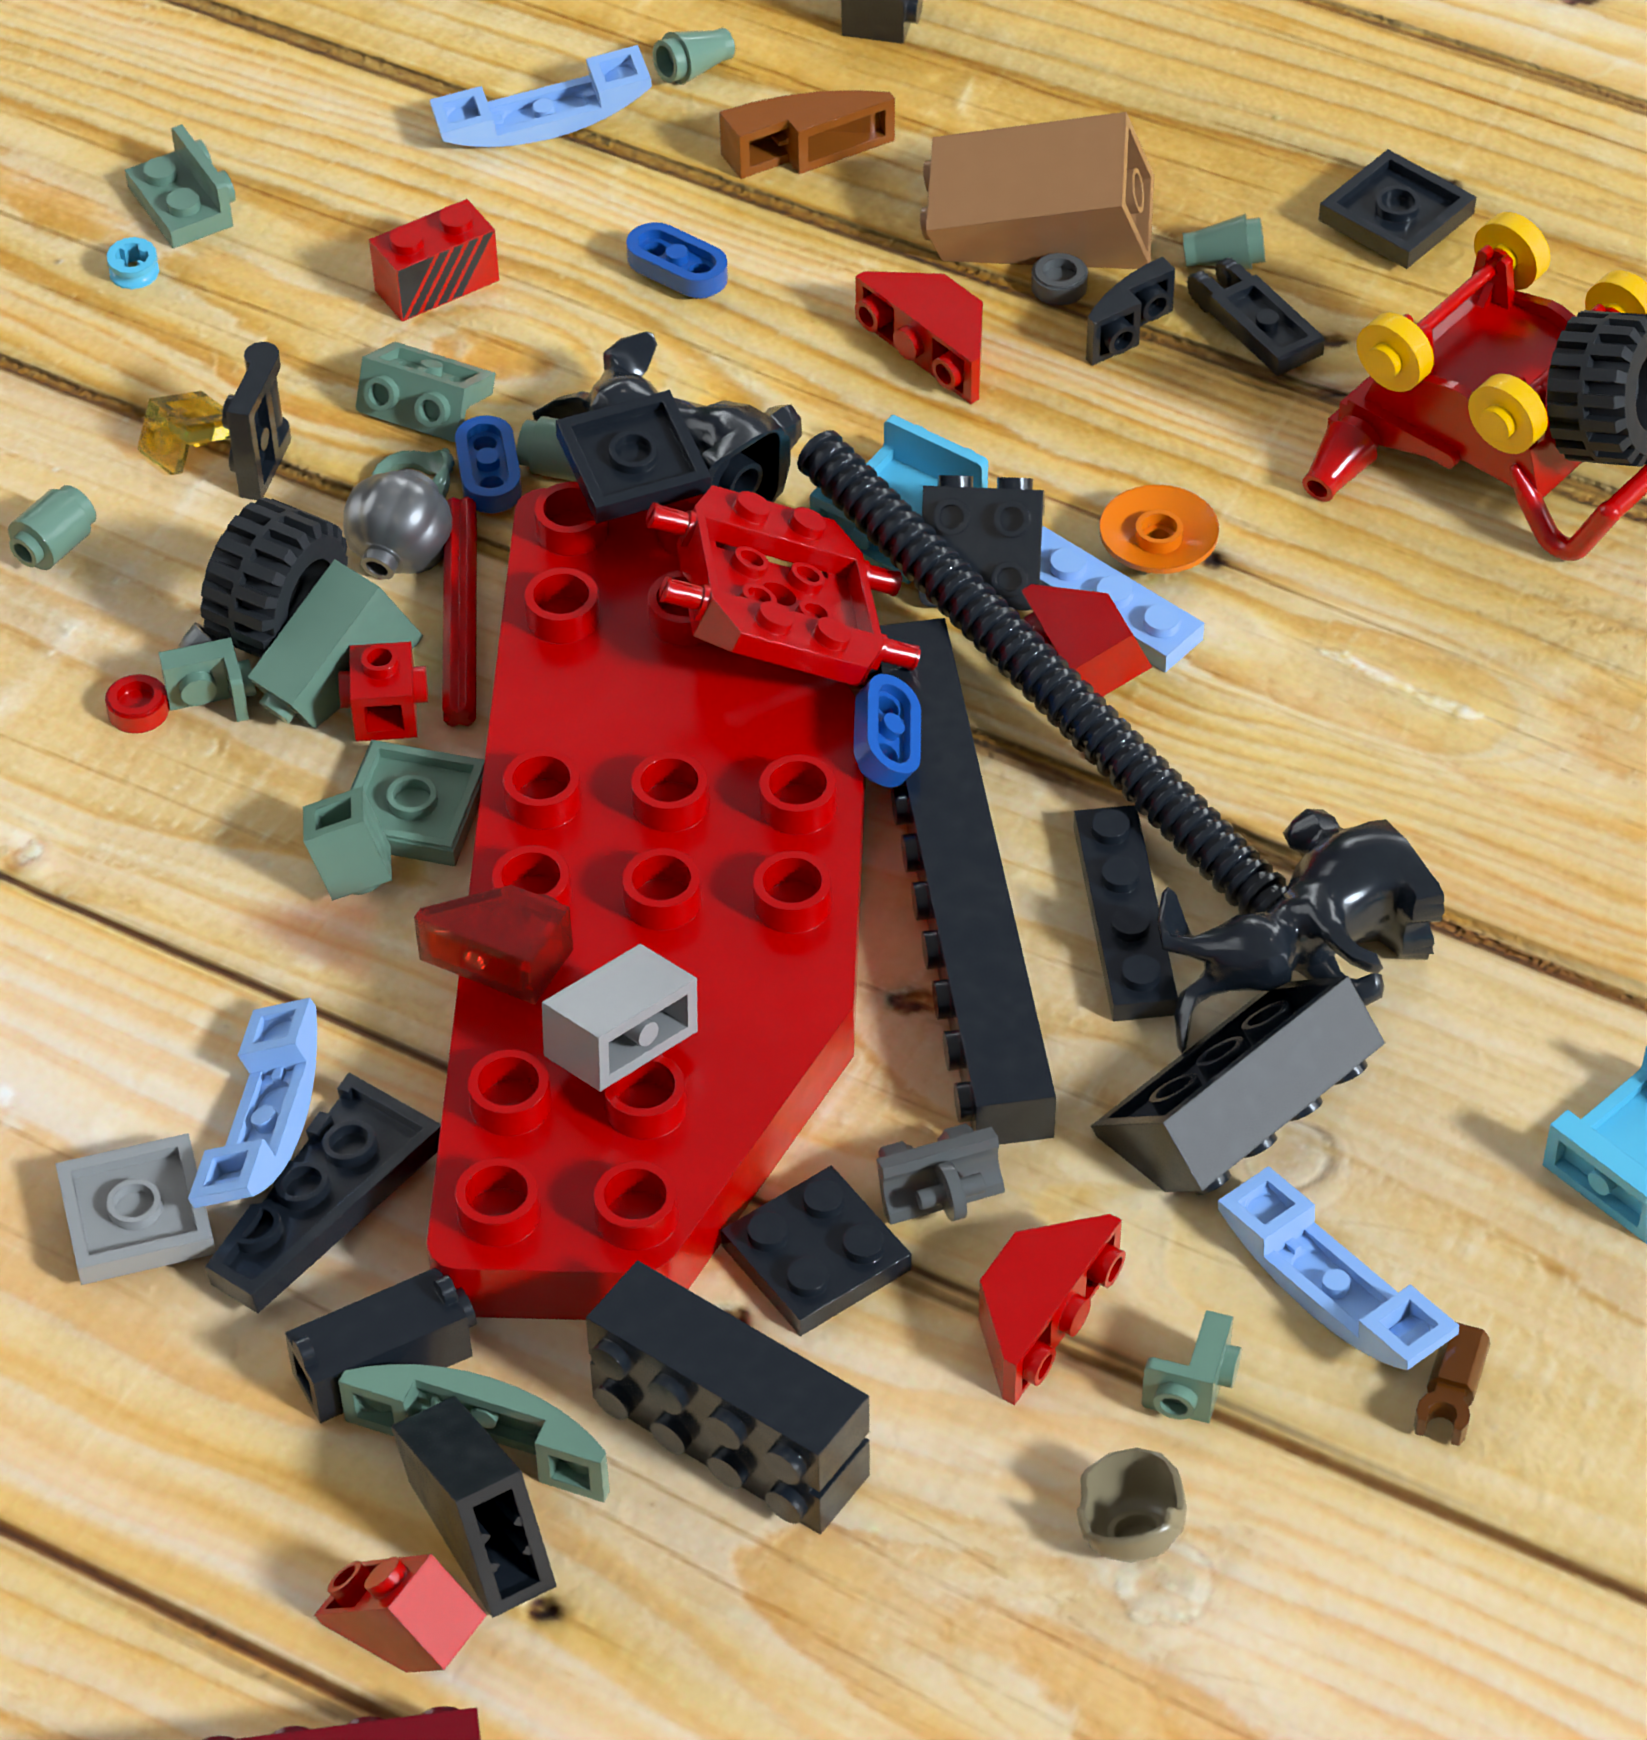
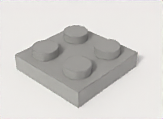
[55,1133,216,1285]

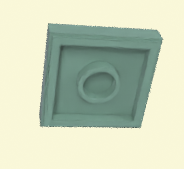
[350,740,485,866]

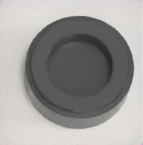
[1031,253,1088,305]

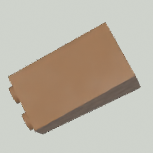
[920,112,1154,269]

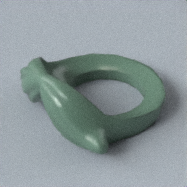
[372,448,455,498]

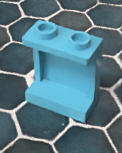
[810,415,988,584]
[1543,1046,1647,1244]

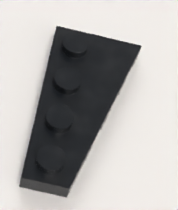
[205,1073,441,1313]

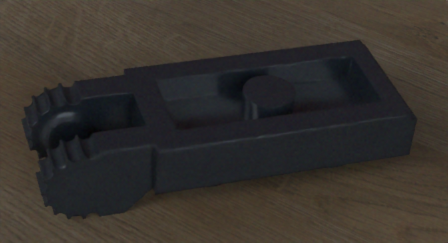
[1186,257,1325,376]

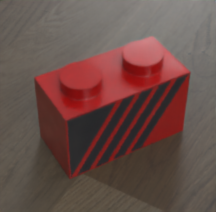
[369,199,500,322]

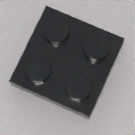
[1318,149,1476,269]
[556,390,711,524]
[721,1165,912,1336]

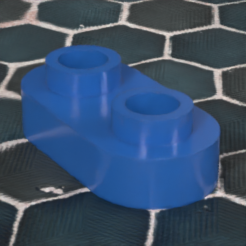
[626,222,728,299]
[455,416,522,513]
[854,674,921,787]

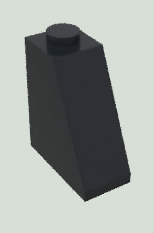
[391,1396,557,1618]

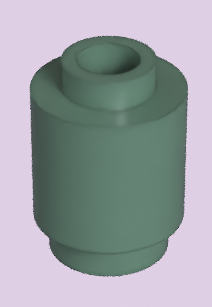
[517,416,577,482]
[8,485,96,570]

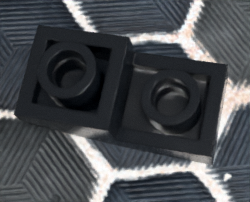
[1086,256,1175,366]

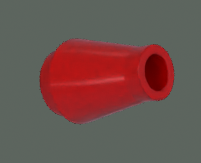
[1302,415,1380,502]

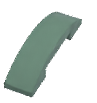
[339,1364,610,1503]

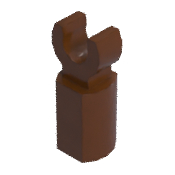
[1414,1322,1490,1446]

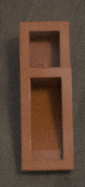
[719,90,895,179]

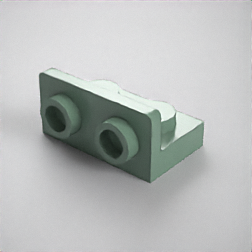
[125,124,236,249]
[356,342,496,442]

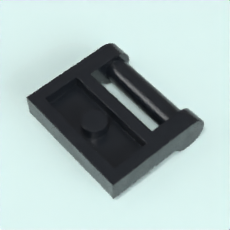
[222,342,291,500]

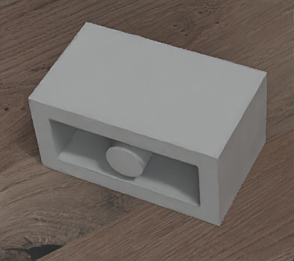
[542,944,698,1092]

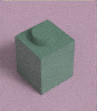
[303,786,392,901]

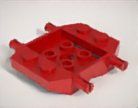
[646,485,921,686]

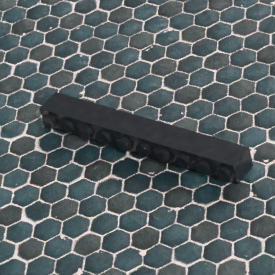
[865,618,1056,1145]

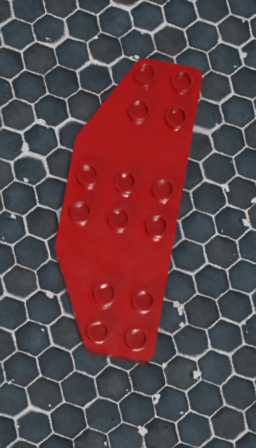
[427,482,866,1320]

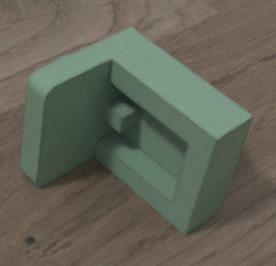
[1142,1310,1242,1423]

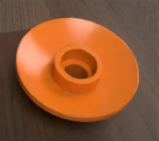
[1099,485,1219,574]

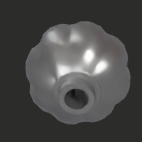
[343,469,452,579]

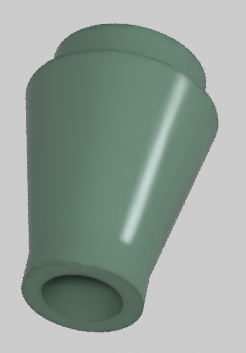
[653,28,735,85]
[1183,213,1266,269]

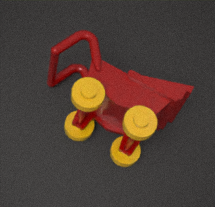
[1327,212,1647,561]

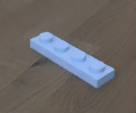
[1040,525,1204,673]

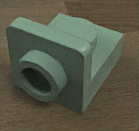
[158,637,256,722]

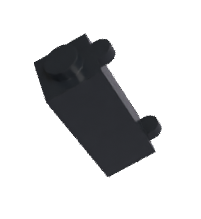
[285,1268,477,1423]

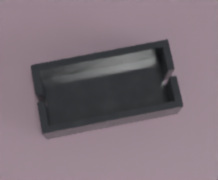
[586,1260,870,1535]

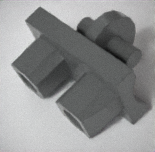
[876,1123,1005,1225]

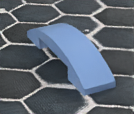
[430,45,652,147]
[188,998,317,1208]
[1218,1166,1459,1370]

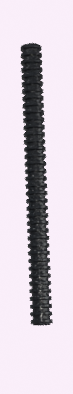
[797,430,1289,915]

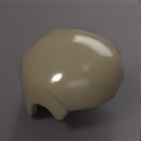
[1077,1447,1187,1563]

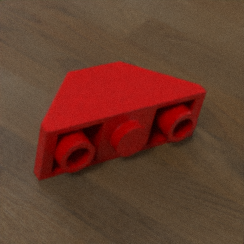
[855,271,983,404]
[979,1214,1126,1405]

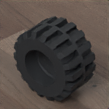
[1547,310,1647,467]
[200,497,348,658]

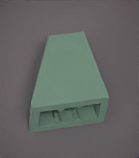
[248,559,423,729]

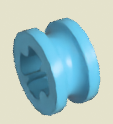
[106,237,159,289]

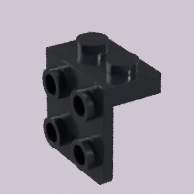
[919,475,1045,610]

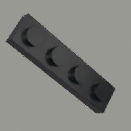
[1074,805,1178,1022]

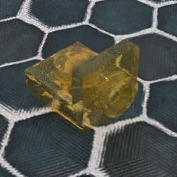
[138,391,230,475]

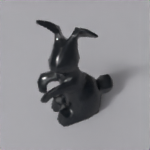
[533,331,802,502]
[1157,809,1445,1053]

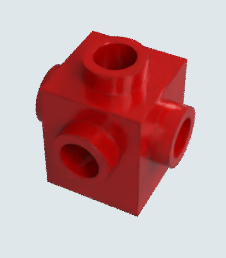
[338,642,428,742]

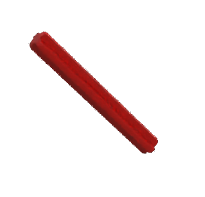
[442,496,477,727]

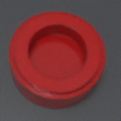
[105,674,169,734]

